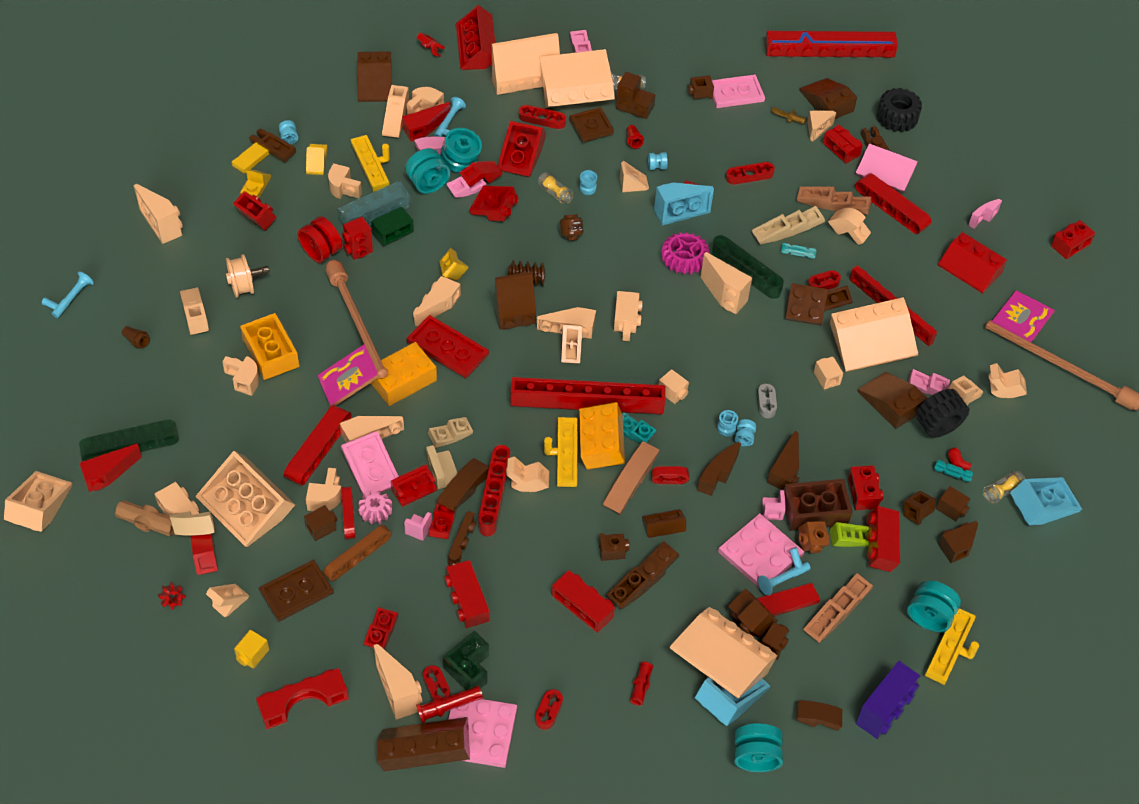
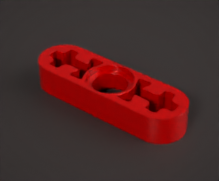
[519,105,566,129]
[726,162,775,185]
[341,486,355,539]

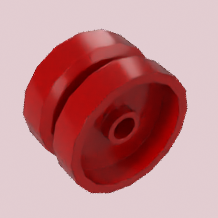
[297,216,343,263]

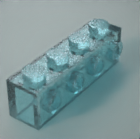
[337,181,411,226]

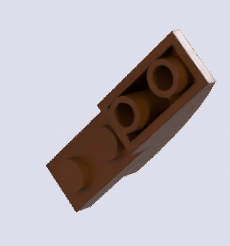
[606,541,679,609]

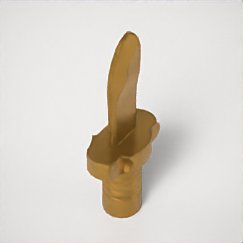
[771,107,806,125]

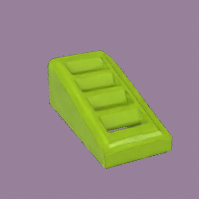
[830,522,869,547]

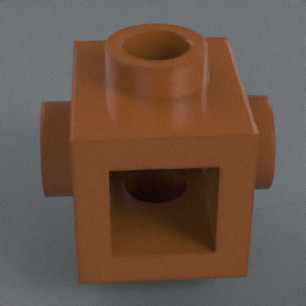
[798,521,829,553]

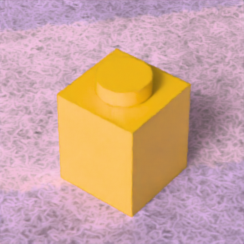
[234,630,269,669]

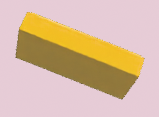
[232,143,269,174]

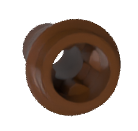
[122,326,150,348]

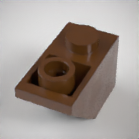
[938,521,978,563]

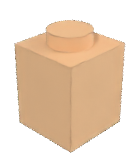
[814,357,843,390]
[659,369,689,404]

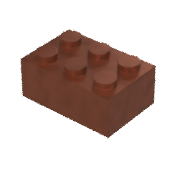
[784,479,853,531]

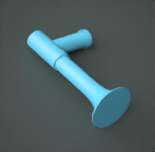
[434,97,466,137]
[42,272,94,318]
[758,547,811,596]

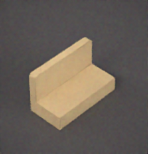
[426,445,457,489]

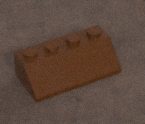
[377,717,470,772]

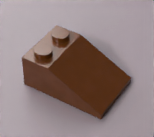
[357,51,392,102]
[799,78,857,119]
[495,272,536,330]
[857,372,928,429]

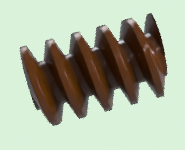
[508,260,545,286]

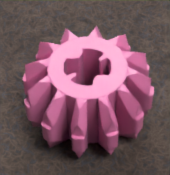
[358,491,392,525]

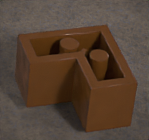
[616,72,656,119]
[728,588,779,638]

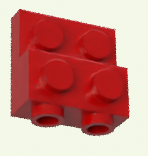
[469,186,519,221]

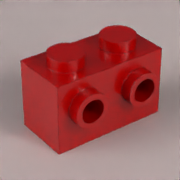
[233,191,277,231]
[342,217,373,260]
[1051,220,1095,260]
[848,465,883,511]

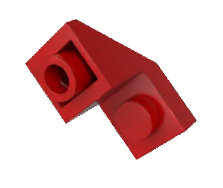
[460,161,503,187]
[190,533,218,575]

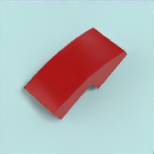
[429,502,457,539]
[363,607,399,650]

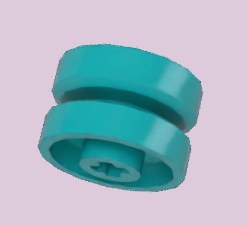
[440,128,482,173]
[405,148,450,194]
[907,580,961,632]
[734,723,783,772]

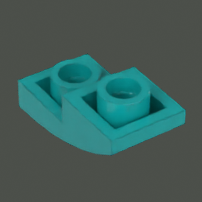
[622,412,657,443]

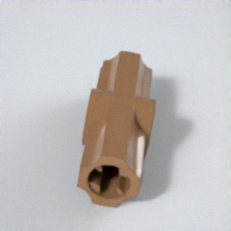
[115,500,175,537]

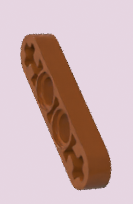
[323,525,392,581]

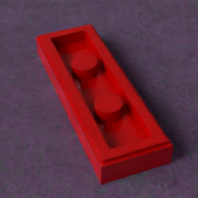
[757,583,820,616]

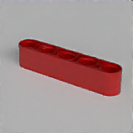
[855,173,932,234]
[284,405,352,486]
[479,445,510,536]

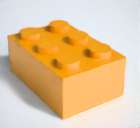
[240,313,299,380]
[370,342,437,406]
[579,402,625,470]

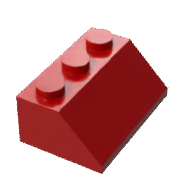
[938,232,1007,294]

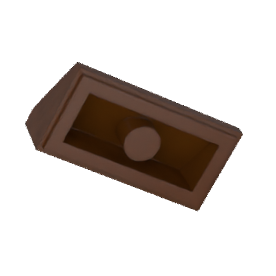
[824,285,853,311]
[642,509,686,538]

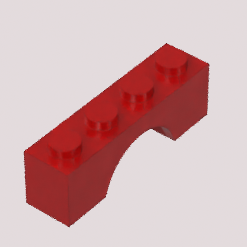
[256,668,349,730]

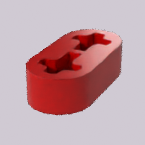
[808,270,841,290]
[652,466,689,484]
[423,665,451,701]
[535,689,563,730]

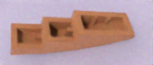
[797,187,871,214]
[602,442,660,515]
[803,573,873,643]

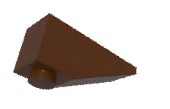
[767,431,800,490]

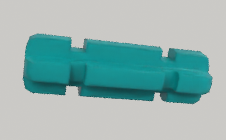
[781,243,817,259]
[934,460,973,482]

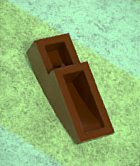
[697,442,741,496]
[437,458,489,511]

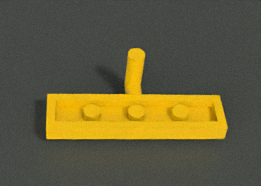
[350,135,390,192]
[544,417,577,487]
[925,608,979,685]

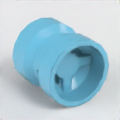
[279,120,298,144]
[648,152,668,170]
[579,170,597,195]
[717,410,738,437]
[735,419,757,446]

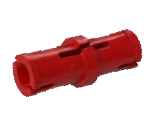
[630,662,654,706]

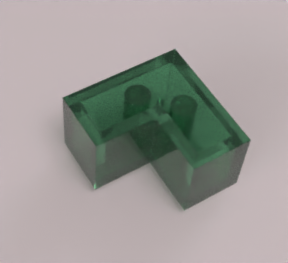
[443,630,489,690]

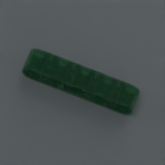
[711,235,784,299]
[79,420,179,461]

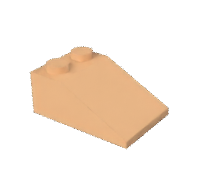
[134,184,183,244]
[701,252,752,314]
[4,471,72,532]
[373,644,423,720]

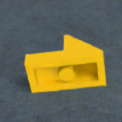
[306,144,328,175]
[240,170,272,198]
[439,248,469,280]

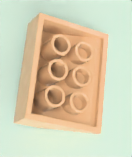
[492,33,560,95]
[539,49,615,108]
[830,297,918,372]
[195,451,295,547]
[670,607,777,699]

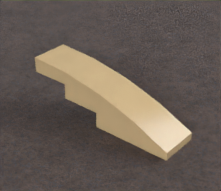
[752,206,825,245]

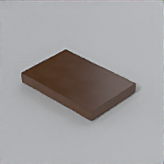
[259,560,334,622]

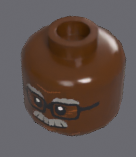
[560,214,584,240]

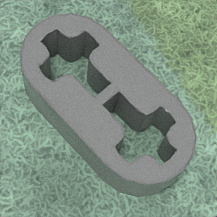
[757,384,777,418]

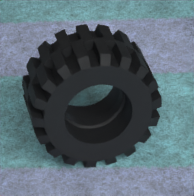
[877,88,922,132]
[916,389,970,438]

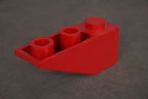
[402,102,450,142]

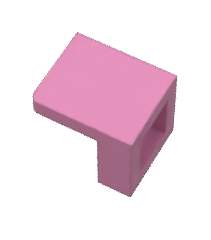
[762,490,786,520]
[404,512,432,541]

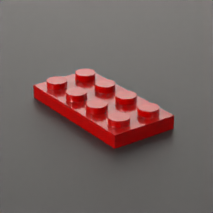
[406,315,489,379]

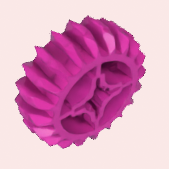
[661,231,710,275]

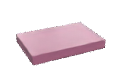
[712,74,765,108]
[856,144,918,193]
[341,431,399,496]

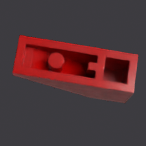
[79,443,142,492]

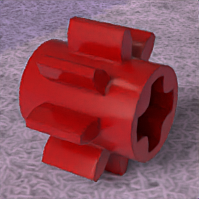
[158,582,186,610]

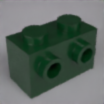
[371,206,414,246]

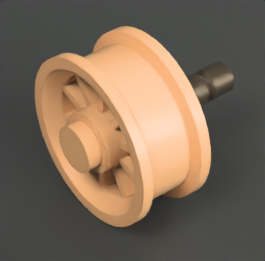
[226,254,270,298]

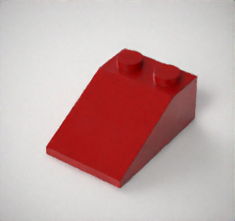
[498,121,546,177]

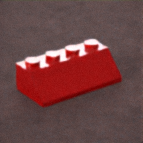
[456,5,496,70]

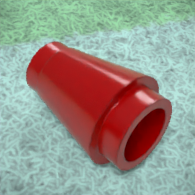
[626,125,644,149]

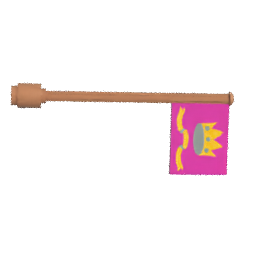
[318,260,388,406]
[985,290,1139,411]

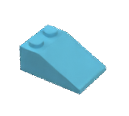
[654,183,714,225]
[1010,477,1083,525]
[695,678,770,726]

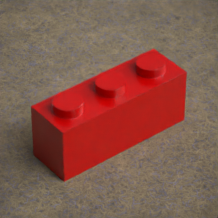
[867,506,900,572]
[444,560,490,629]
[552,570,615,633]

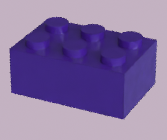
[856,661,921,739]

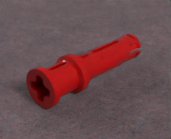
[416,685,483,723]

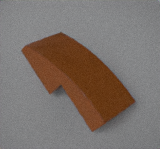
[796,700,843,731]

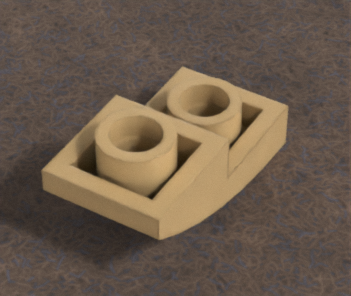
[428,417,473,448]
[170,511,215,536]

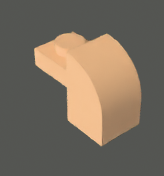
[407,87,444,114]
[328,163,362,199]
[828,208,871,245]
[222,356,259,396]
[989,363,1027,398]
[948,376,983,406]
[506,456,549,492]
[306,468,342,511]

